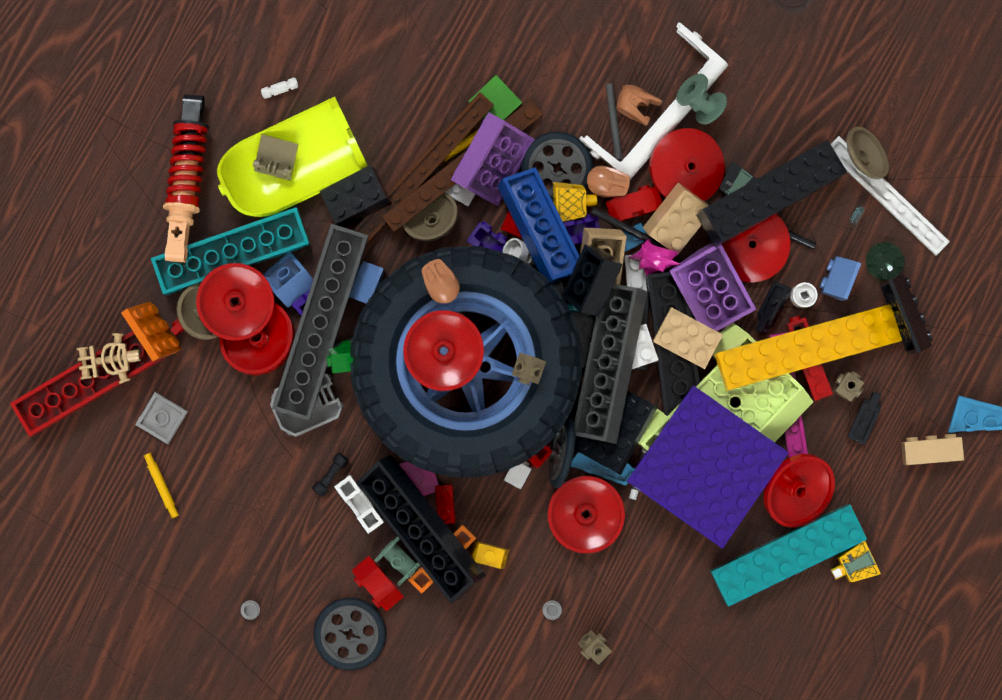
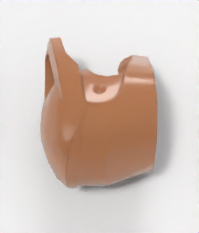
[616,85,663,126]
[587,166,630,198]
[422,259,460,303]

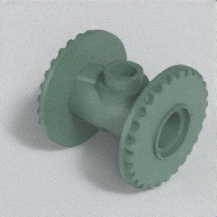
[676,74,727,125]
[374,536,420,586]

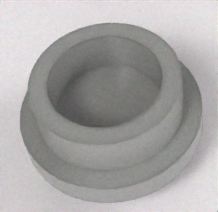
[241,600,260,620]
[543,600,562,620]

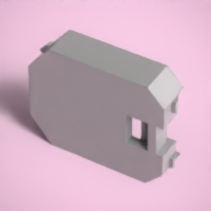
[270,374,344,437]

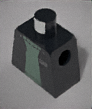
[717,162,757,198]

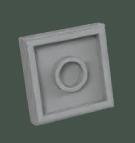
[135,392,188,444]

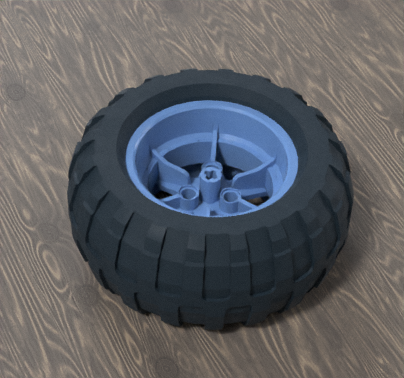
[350,246,582,478]

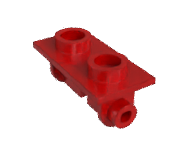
[435,484,456,524]

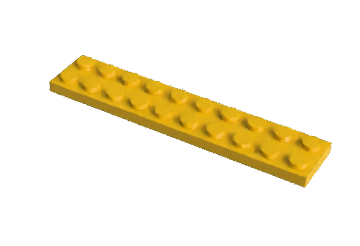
[715,304,902,391]

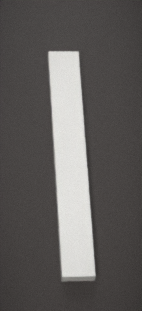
[831,136,950,256]

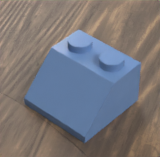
[263,252,313,308]
[819,256,861,301]
[350,261,386,304]

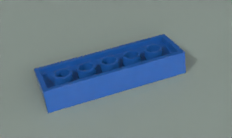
[497,167,579,284]

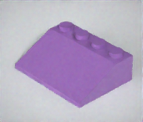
[451,112,535,206]
[669,243,756,331]

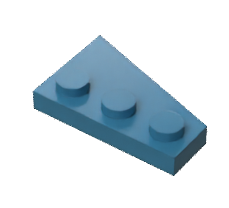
[947,395,1002,433]
[571,452,635,486]

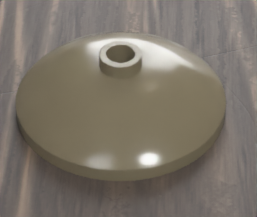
[847,127,889,180]
[403,193,458,242]
[176,283,218,340]

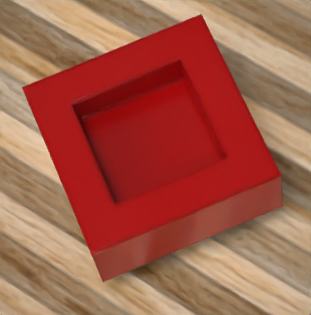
[170,319,184,336]

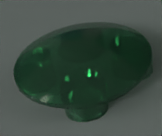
[866,241,905,280]

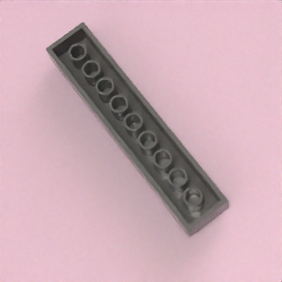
[272,224,369,421]

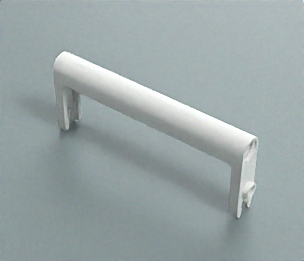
[579,23,728,180]

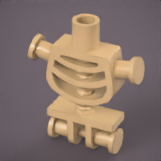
[76,333,141,384]

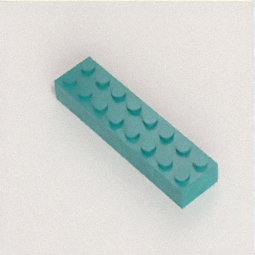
[151,207,311,296]
[709,504,867,607]

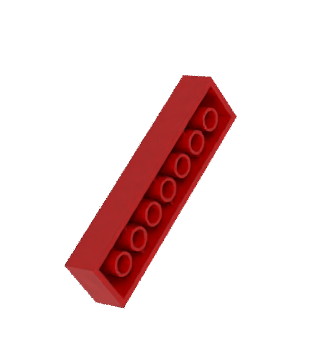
[10,331,166,437]

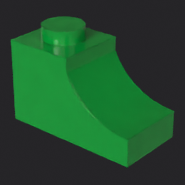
[326,340,353,373]

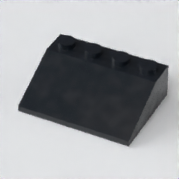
[879,274,933,355]

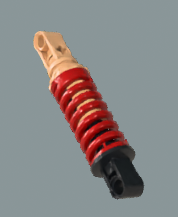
[163,94,209,262]

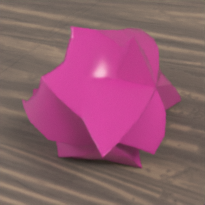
[628,239,680,275]

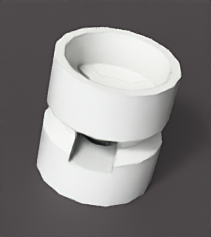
[503,238,535,267]
[789,282,818,309]

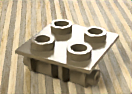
[253,134,299,181]

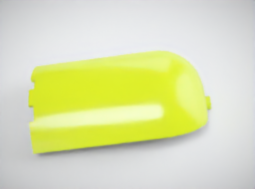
[217,97,368,217]

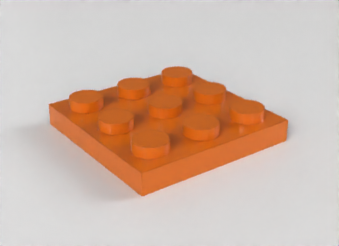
[121,301,181,362]

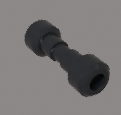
[312,453,349,497]

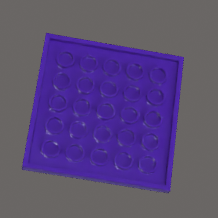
[627,385,789,549]

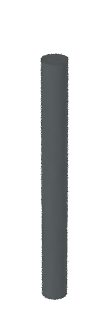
[605,83,622,160]

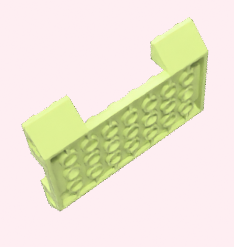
[638,323,813,452]

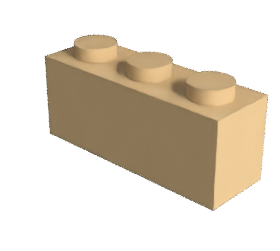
[901,434,964,465]

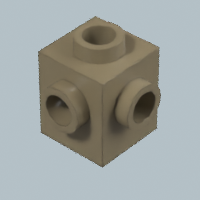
[512,352,546,385]
[833,371,864,402]
[578,630,612,665]

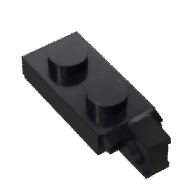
[755,281,792,335]
[847,391,881,445]

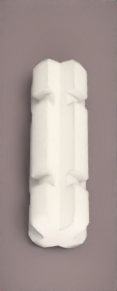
[261,78,298,99]

